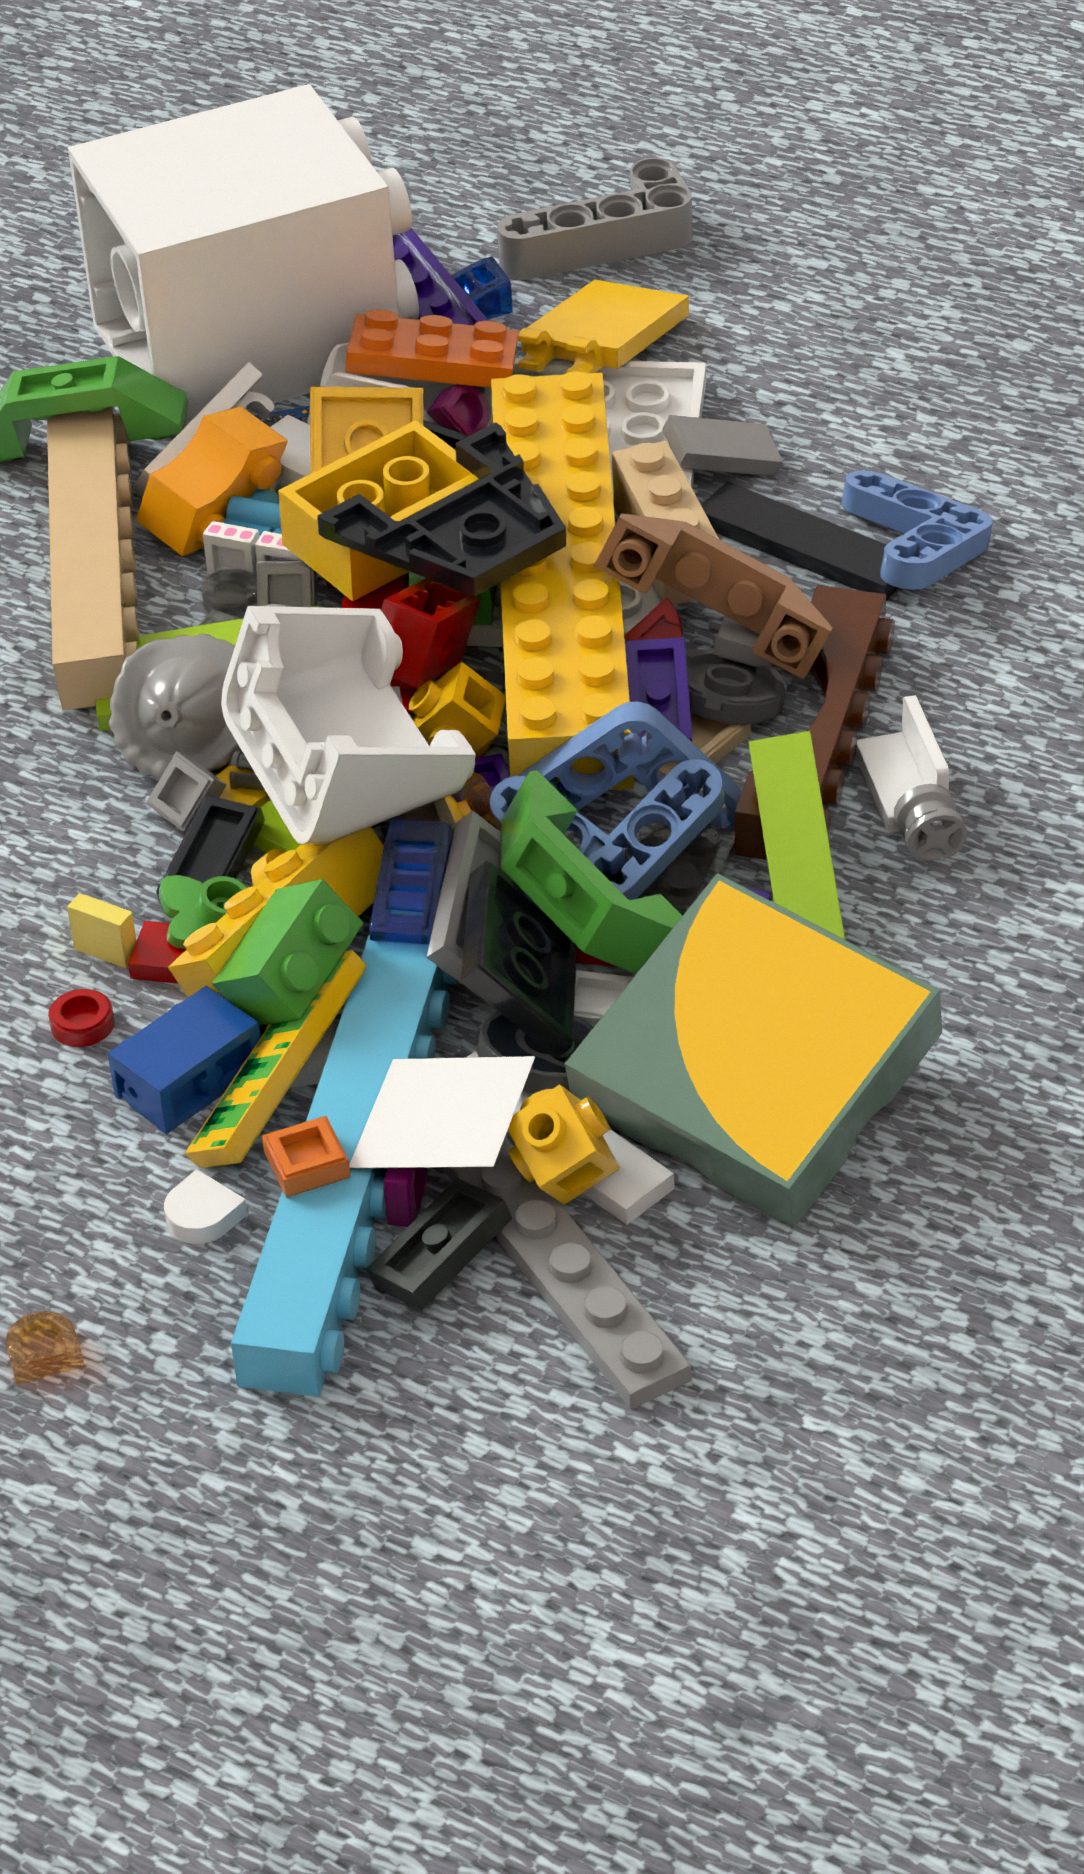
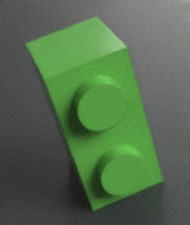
[211,879,364,1026]

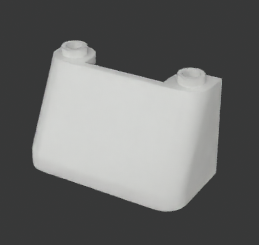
[221,606,476,844]

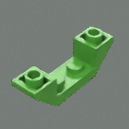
[0,356,189,462]
[501,770,682,974]

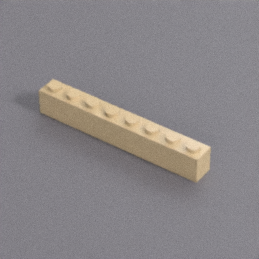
[47,406,140,711]

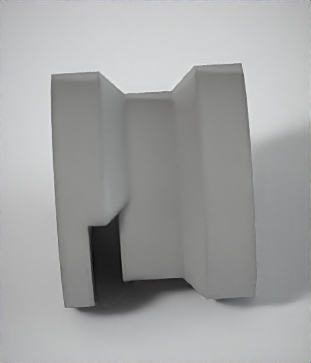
[894,783,967,862]

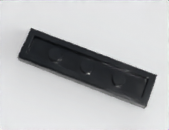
[701,481,899,600]

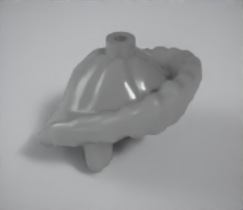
[108,634,242,781]

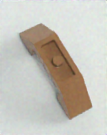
[594,513,833,680]

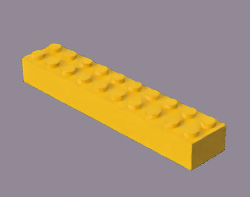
[491,371,634,790]

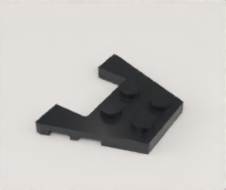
[317,422,566,597]

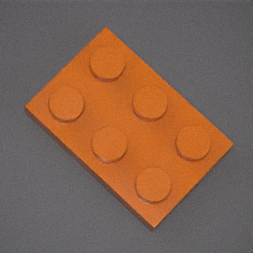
[345,309,518,388]

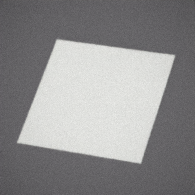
[349,1056,535,1168]

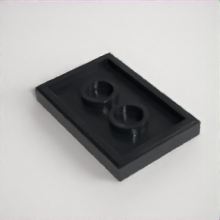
[461,860,577,1059]

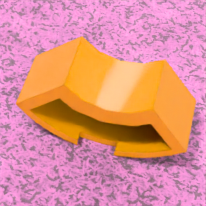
[136,406,288,556]

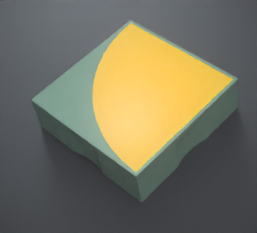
[565,873,942,1228]

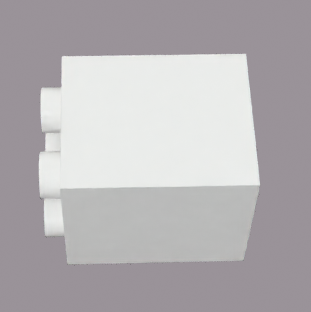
[68,84,419,429]

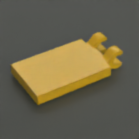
[518,279,689,373]

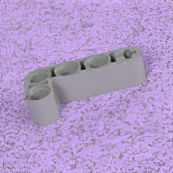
[497,158,693,280]

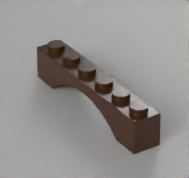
[735,585,895,860]

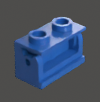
[107,985,261,1135]

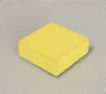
[67,893,137,969]

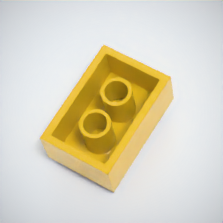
[278,420,480,601]

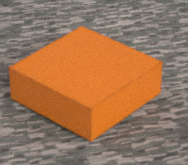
[262,1116,351,1197]

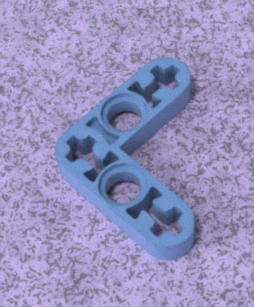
[842,471,993,590]
[519,701,741,836]
[489,759,725,900]

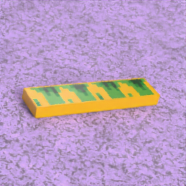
[184,950,367,1168]

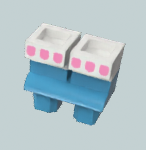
[203,489,319,586]

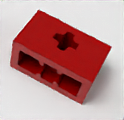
[381,578,481,689]

